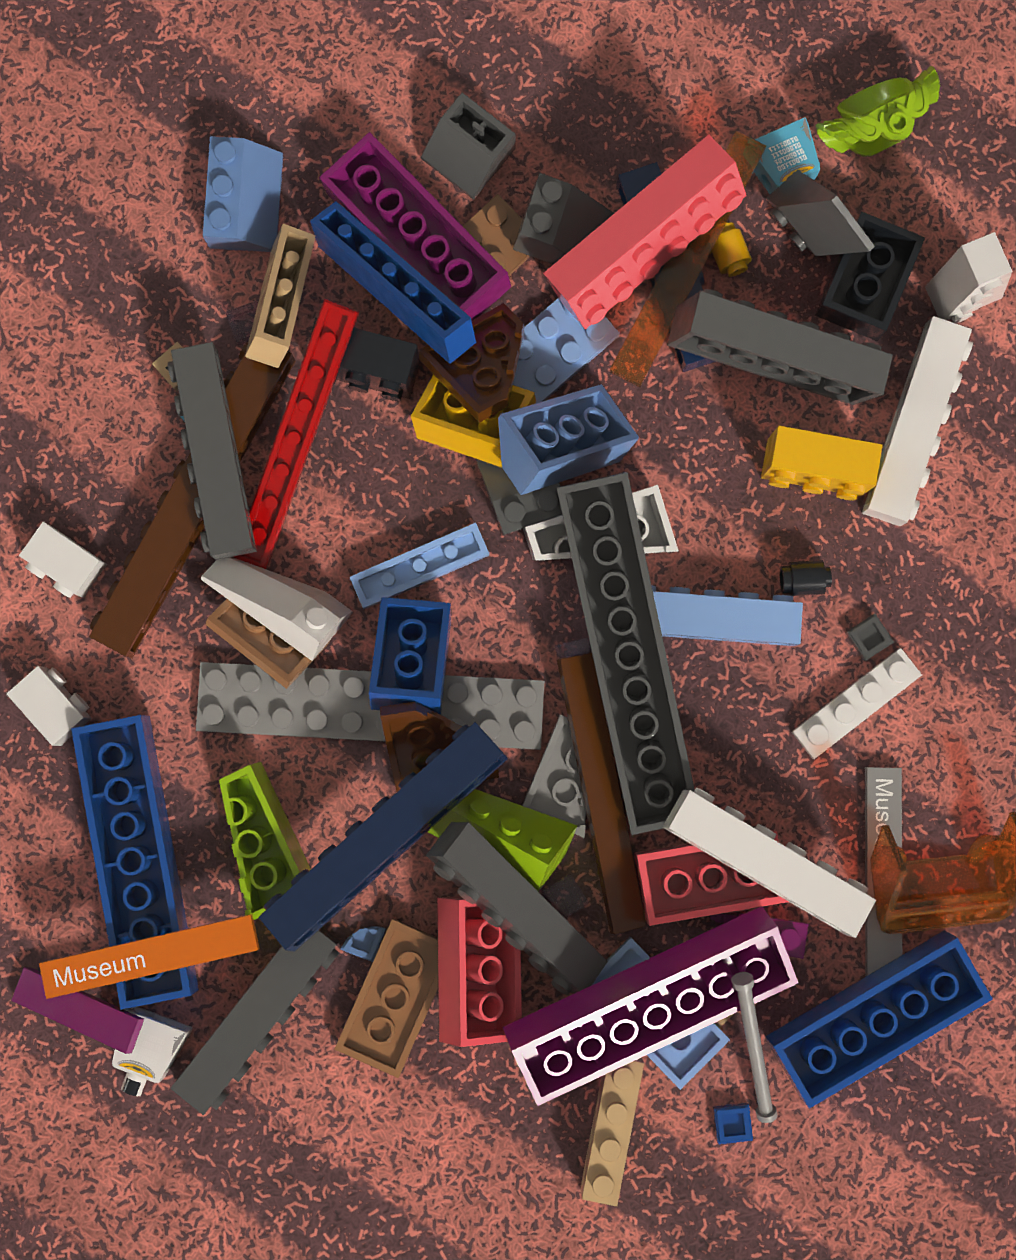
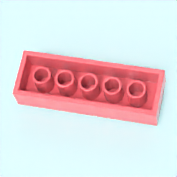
[543,134,747,330]

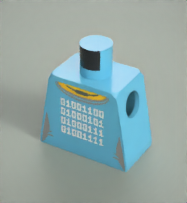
[742,117,820,194]

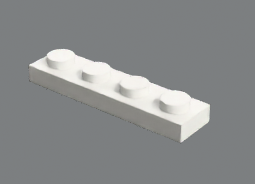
[791,648,922,759]

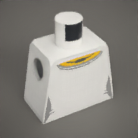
[112,1007,193,1096]

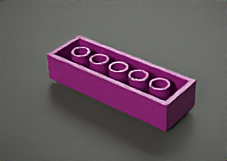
[319,132,511,320]

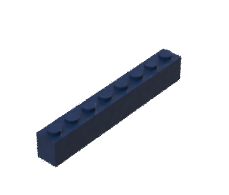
[259,722,508,952]

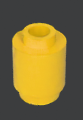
[709,222,752,277]

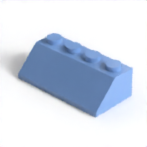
[498,384,639,495]

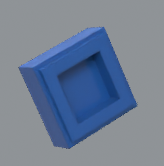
[713,1103,753,1144]

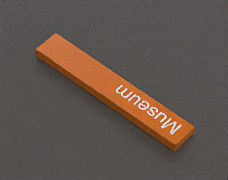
[39,914,260,999]

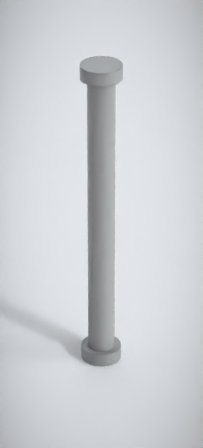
[731,972,778,1123]

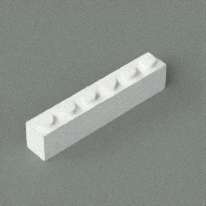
[862,316,973,526]
[662,788,876,938]

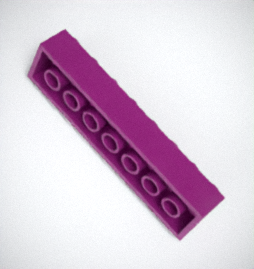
[503,906,798,1106]

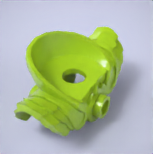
[816,66,940,157]

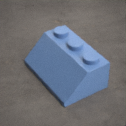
[203,136,283,252]

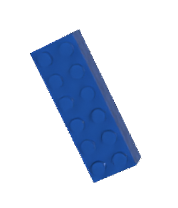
[765,930,993,1109]

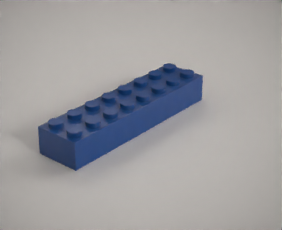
[71,715,199,1010]

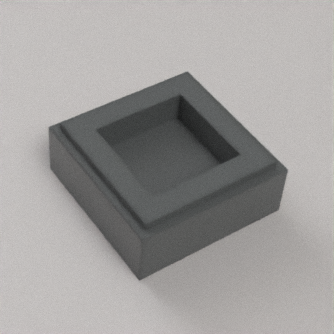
[845,614,894,661]

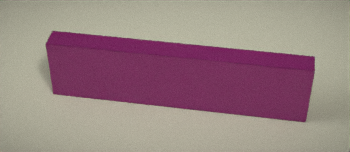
[11,967,144,1054]

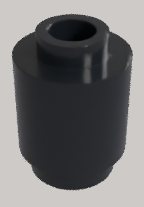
[779,560,832,596]

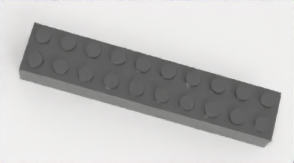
[557,472,695,835]

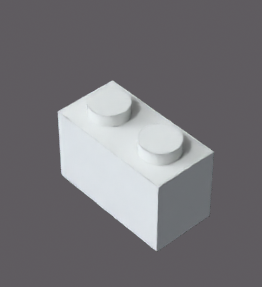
[19,522,107,598]
[7,666,92,746]

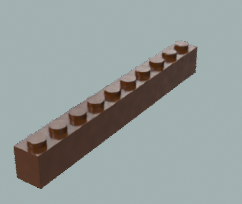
[89,341,296,659]

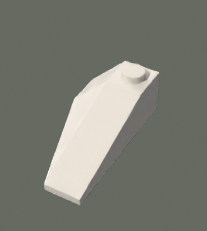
[201,557,353,661]

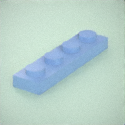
[350,523,490,609]

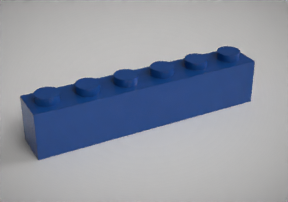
[310,201,476,364]

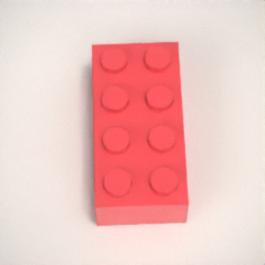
[634,830,788,926]
[437,896,522,1047]

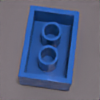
[369,597,451,715]

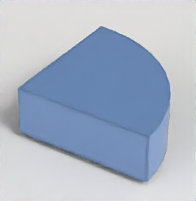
[341,926,386,962]

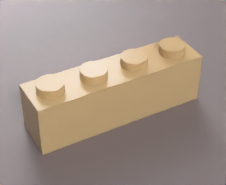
[245,224,316,368]
[580,1057,644,1206]

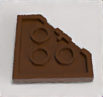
[418,303,524,423]
[380,701,499,792]

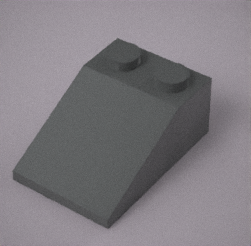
[766,170,875,256]
[513,173,614,264]
[475,459,562,536]

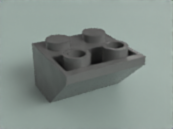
[421,92,516,200]

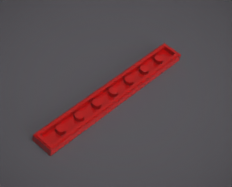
[233,298,359,570]

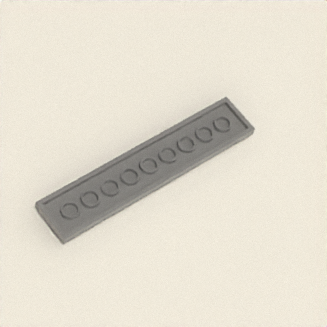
[196,662,545,750]

